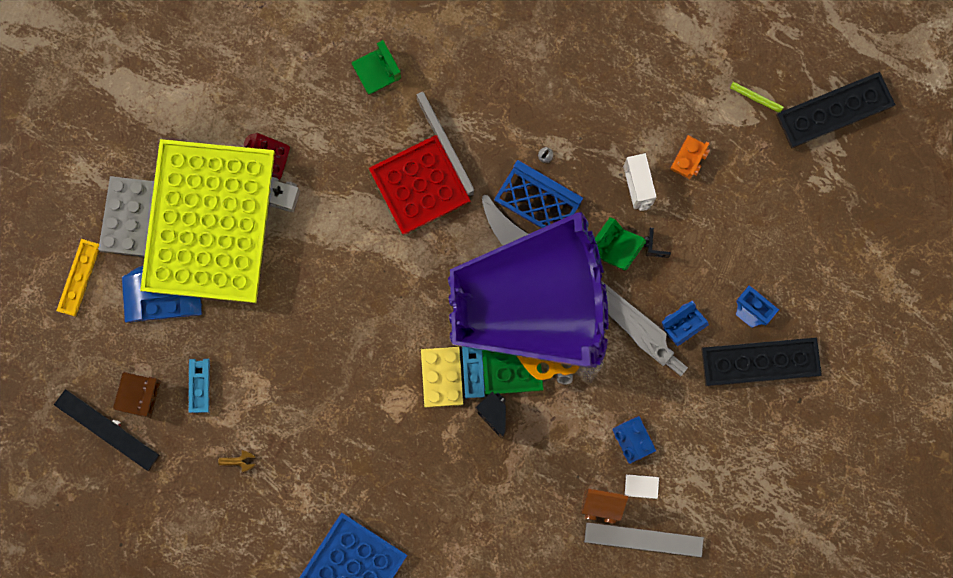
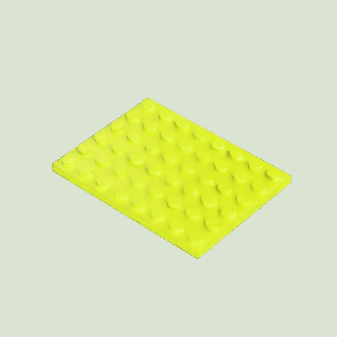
[140,139,275,303]

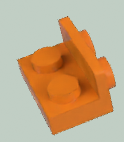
[670,135,710,179]

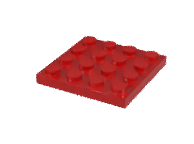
[369,135,471,235]

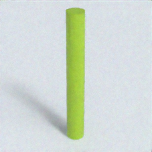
[730,82,783,113]

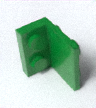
[352,40,402,95]

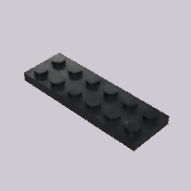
[776,72,895,149]
[701,337,822,387]

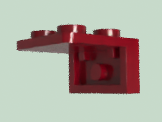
[244,133,290,180]

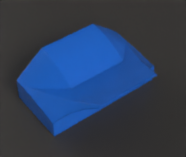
[736,285,779,328]

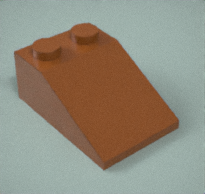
[581,489,628,524]

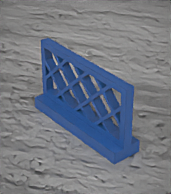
[494,160,583,228]

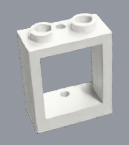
[623,153,656,211]

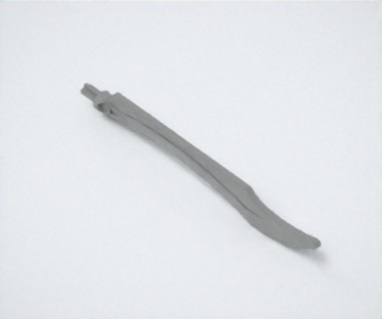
[482,195,688,376]

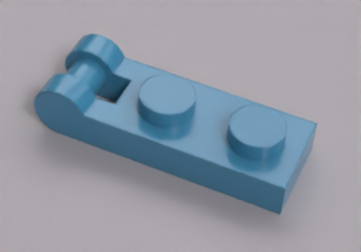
[462,347,485,399]
[189,359,210,413]

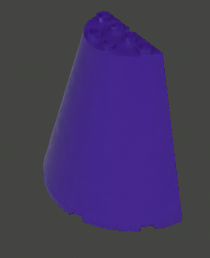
[448,212,609,368]

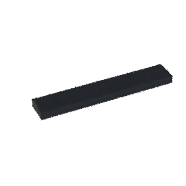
[54,389,160,471]

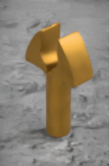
[218,450,256,472]

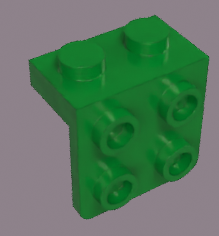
[595,217,646,270]

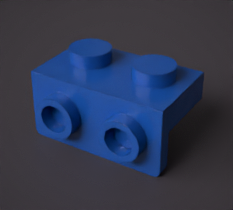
[662,301,709,347]
[613,416,656,464]

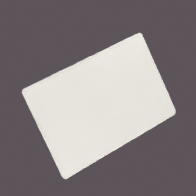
[625,475,659,499]

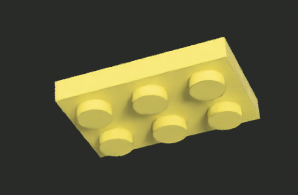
[421,347,463,408]

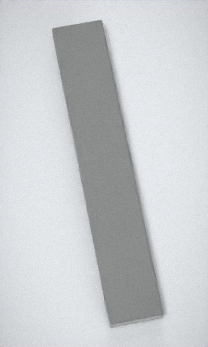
[416,92,474,197]
[584,523,704,557]

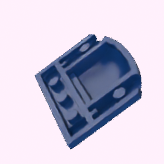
[122,266,202,323]

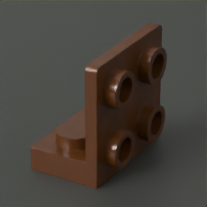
[113,372,161,418]

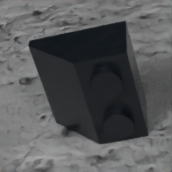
[475,391,506,439]

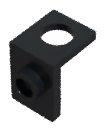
[643,227,671,258]

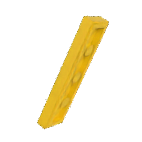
[56,239,99,317]

